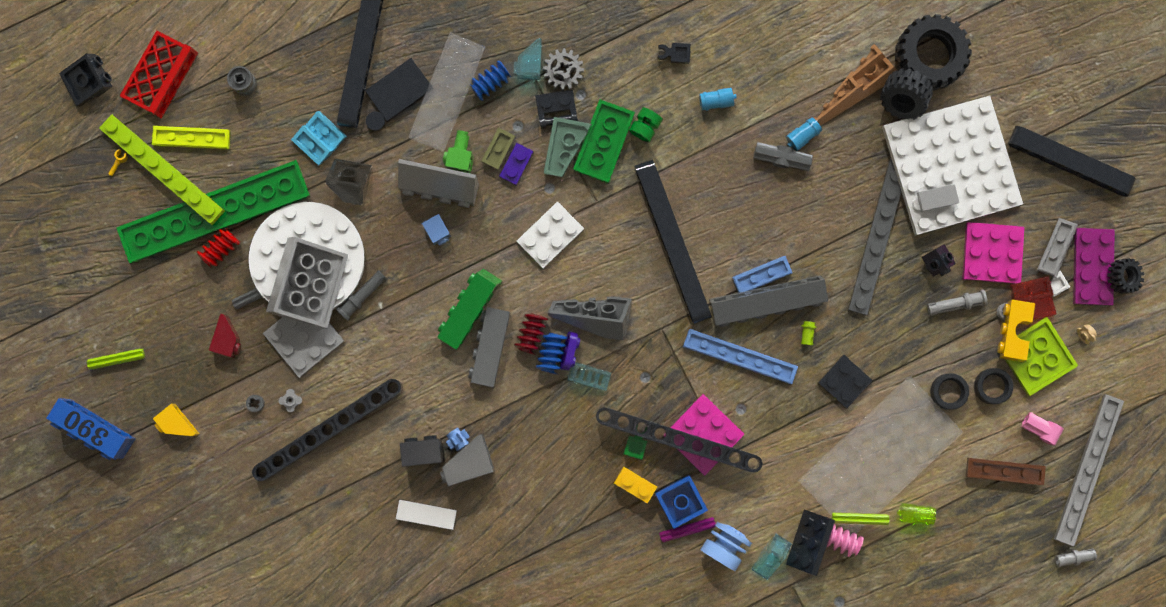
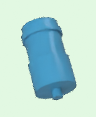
[699,88,737,111]
[786,118,822,151]

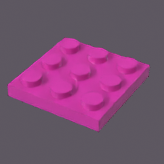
[962,222,1024,284]
[663,394,744,476]

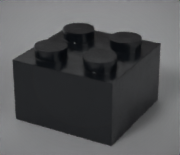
[400,435,444,467]

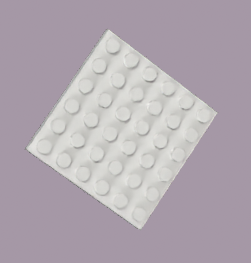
[882,96,1023,236]

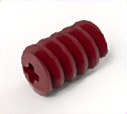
[514,313,548,355]

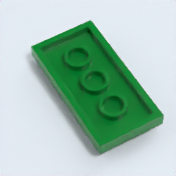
[573,99,635,184]

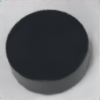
[366,111,385,131]

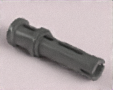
[336,270,387,321]

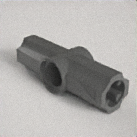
[753,142,813,172]

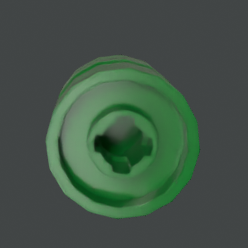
[629,107,663,143]

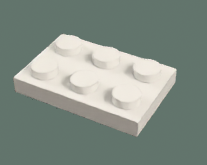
[517,202,584,269]

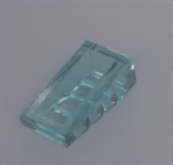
[567,362,611,391]

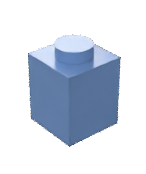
[422,214,451,246]

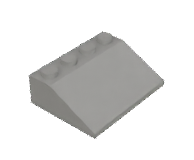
[398,159,479,208]
[266,237,348,328]

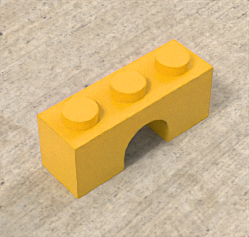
[997,300,1035,362]

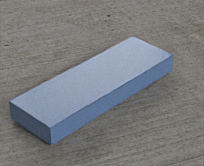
[732,256,792,293]

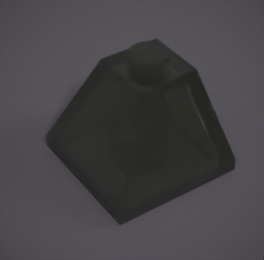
[325,158,372,205]

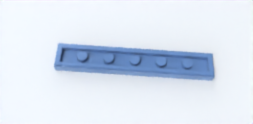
[683,329,798,385]

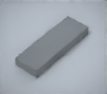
[1037,218,1078,277]

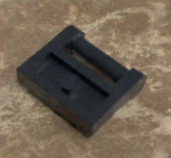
[535,90,578,129]

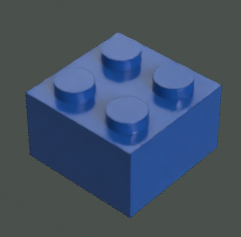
[654,475,708,529]

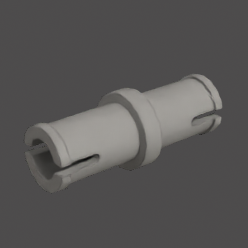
[1055,548,1097,568]

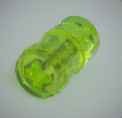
[897,503,936,525]

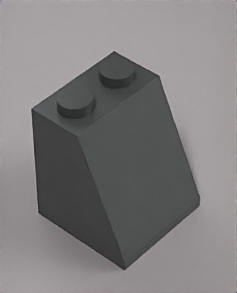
[440,434,495,486]

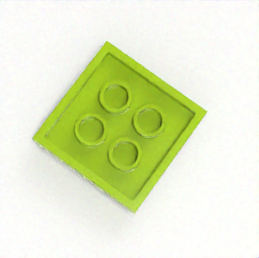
[997,317,1078,396]

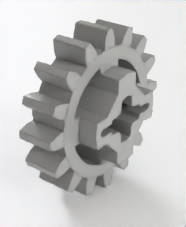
[543,48,584,91]

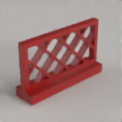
[120,30,198,119]

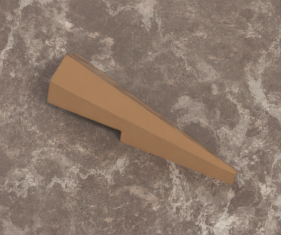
[814,44,896,126]

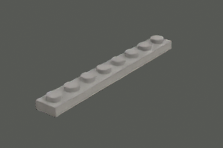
[1054,394,1124,546]

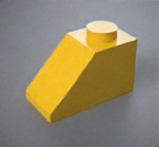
[153,404,200,436]

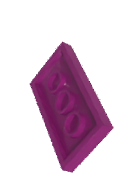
[1073,228,1115,306]

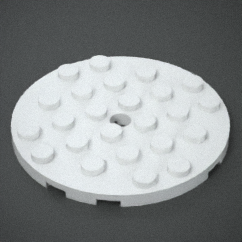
[249,202,365,309]

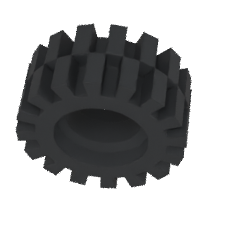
[1107,258,1144,294]

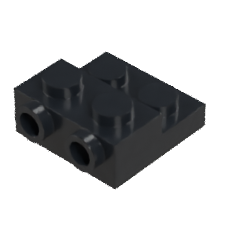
[59,53,113,106]

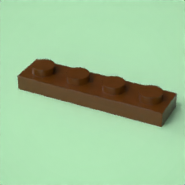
[966,458,1046,485]

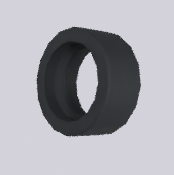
[974,368,1013,405]
[930,373,969,410]

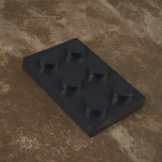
[786,509,835,576]

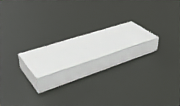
[396,500,457,530]

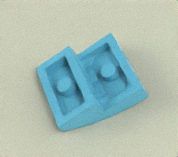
[291,111,347,165]

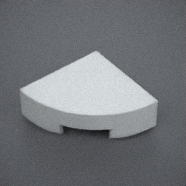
[1049,271,1070,297]

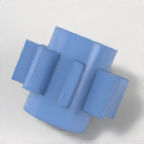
[446,428,469,452]

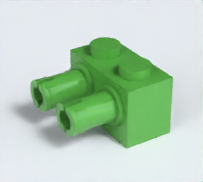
[443,130,474,174]

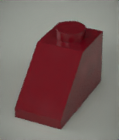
[209,313,241,358]

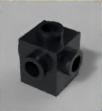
[921,244,956,277]

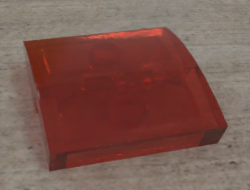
[1011,276,1057,320]

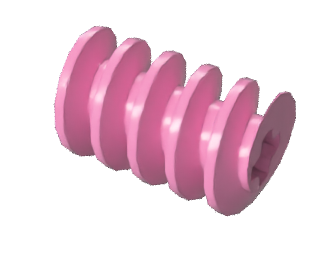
[827,523,864,557]

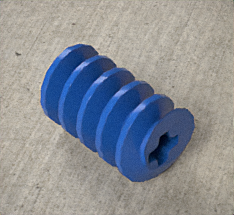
[469,61,511,101]
[536,333,567,375]

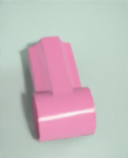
[1021,412,1064,446]

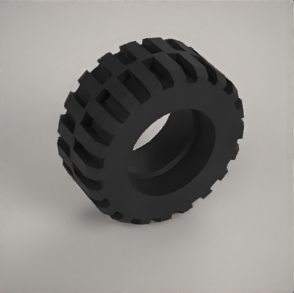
[895,14,972,91]

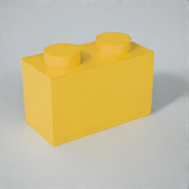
[614,467,657,504]

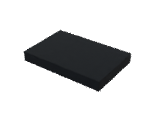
[365,58,434,122]

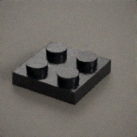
[818,355,872,409]

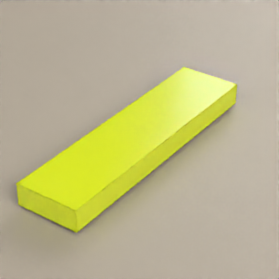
[152,126,230,149]

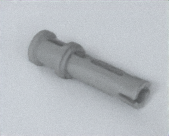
[927,289,988,316]

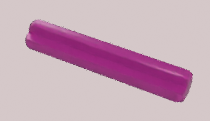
[659,517,716,542]

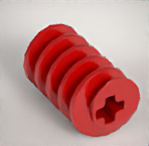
[197,227,240,268]

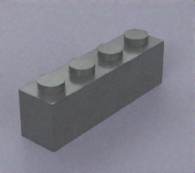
[468,307,510,388]

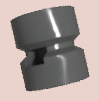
[227,66,257,96]

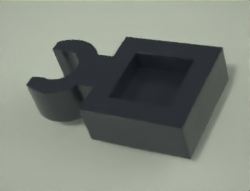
[657,43,691,64]

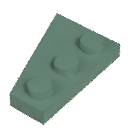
[544,117,592,177]

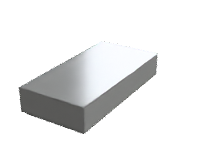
[917,184,959,212]

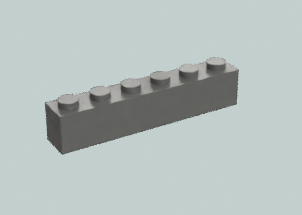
[709,275,828,327]

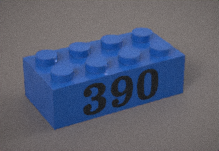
[46,398,136,460]

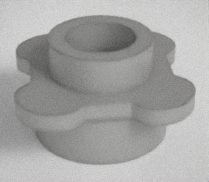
[279,389,302,412]

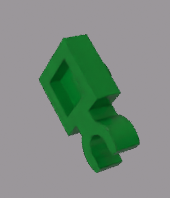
[623,424,647,460]

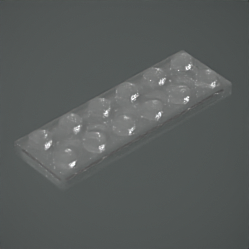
[408,32,485,152]

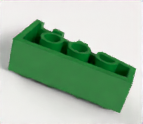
[437,269,502,350]

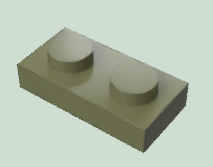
[481,127,515,171]

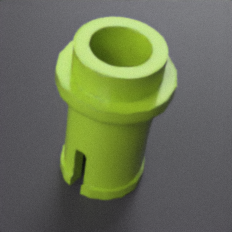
[801,321,817,345]

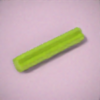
[87,349,145,370]
[831,513,890,525]

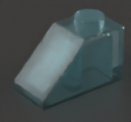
[514,38,542,80]
[751,534,792,580]

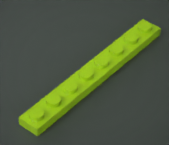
[99,115,225,225]

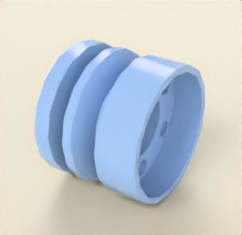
[700,522,752,571]

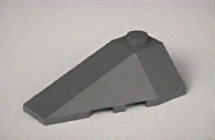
[548,296,632,340]

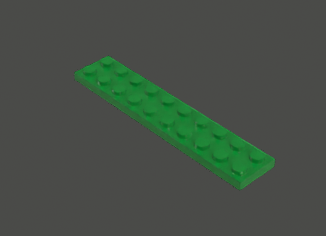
[116,160,310,264]

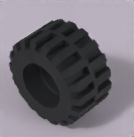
[880,69,933,120]

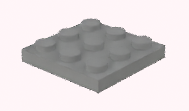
[263,317,345,378]

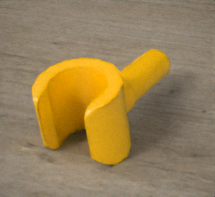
[108,149,128,176]

